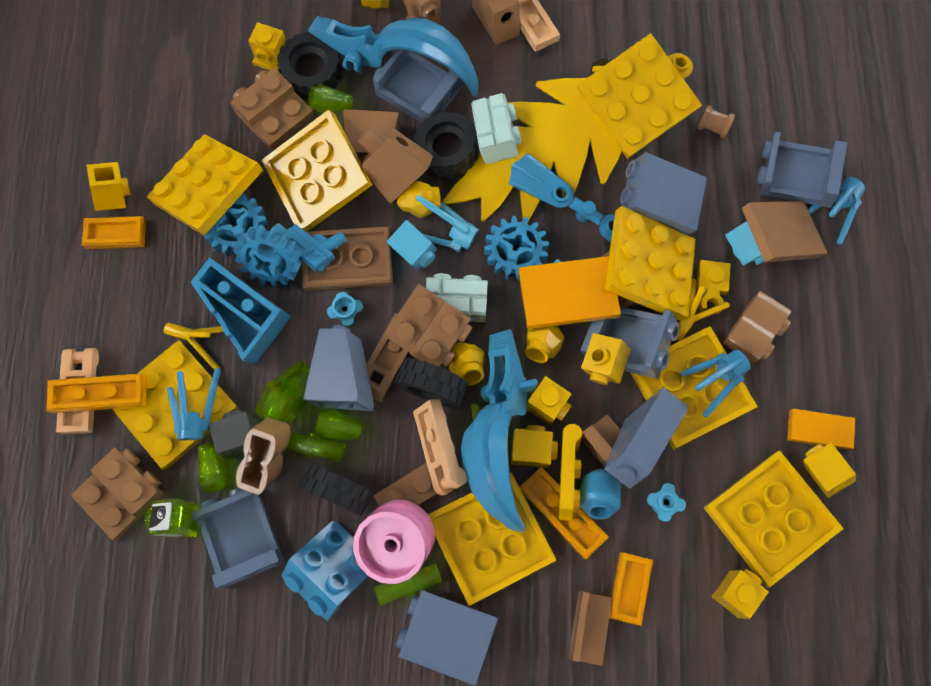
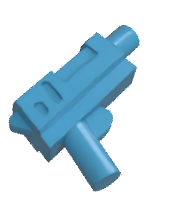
[274,223,347,273]

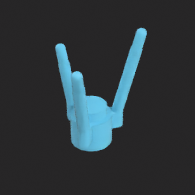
[416,195,479,252]

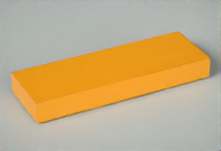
[46,373,147,413]
[519,466,609,560]

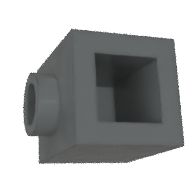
[209,410,259,458]

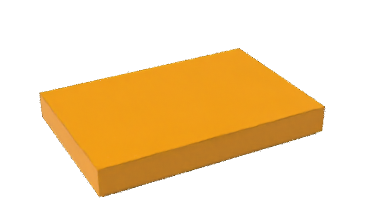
[518,256,621,329]

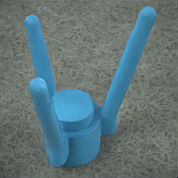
[808,177,866,245]
[681,350,751,417]
[167,368,221,441]

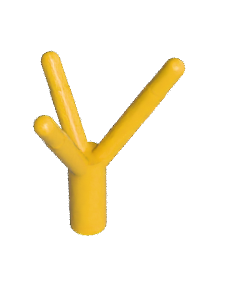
[676,278,730,341]
[164,322,223,370]

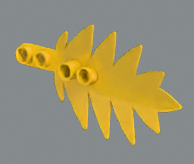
[443,53,693,224]

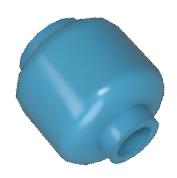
[579,469,621,519]

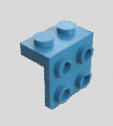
[281,521,368,621]

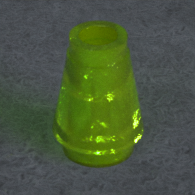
[309,84,353,113]
[315,408,363,440]
[197,443,231,493]

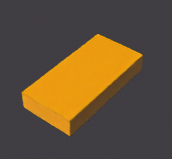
[82,216,146,249]
[787,409,855,450]
[609,552,653,626]

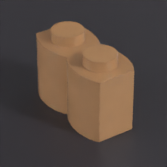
[722,291,791,364]
[236,417,290,495]

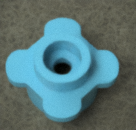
[327,292,363,326]
[647,483,686,522]

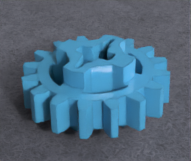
[204,193,268,257]
[484,216,549,281]
[234,225,302,287]

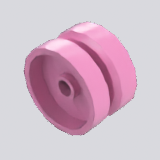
[353,499,435,584]

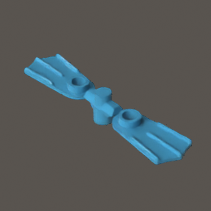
[509,153,615,243]

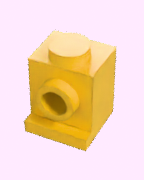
[248,22,286,72]

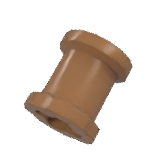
[697,104,735,139]

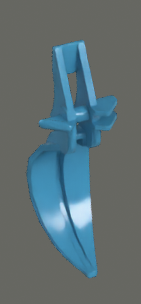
[308,16,478,97]
[461,329,538,532]

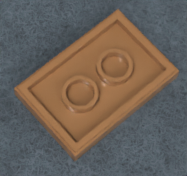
[742,201,827,262]
[302,226,393,291]

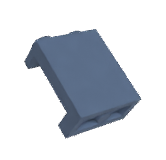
[373,49,462,124]
[757,131,848,208]
[620,152,707,235]
[580,306,679,379]
[191,488,285,589]
[395,590,498,686]

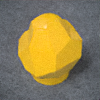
[397,181,440,218]
[525,325,565,363]
[449,342,485,386]

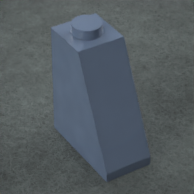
[303,325,374,411]
[604,387,689,489]

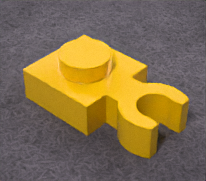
[696,260,731,314]

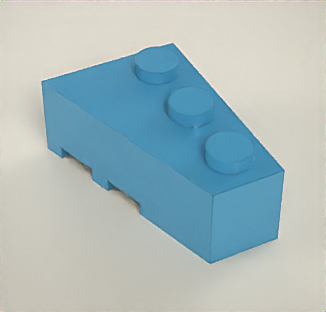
[191,257,292,365]

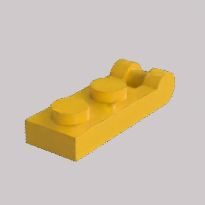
[558,424,582,520]

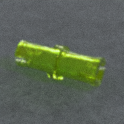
[286,431,346,463]
[374,563,442,607]

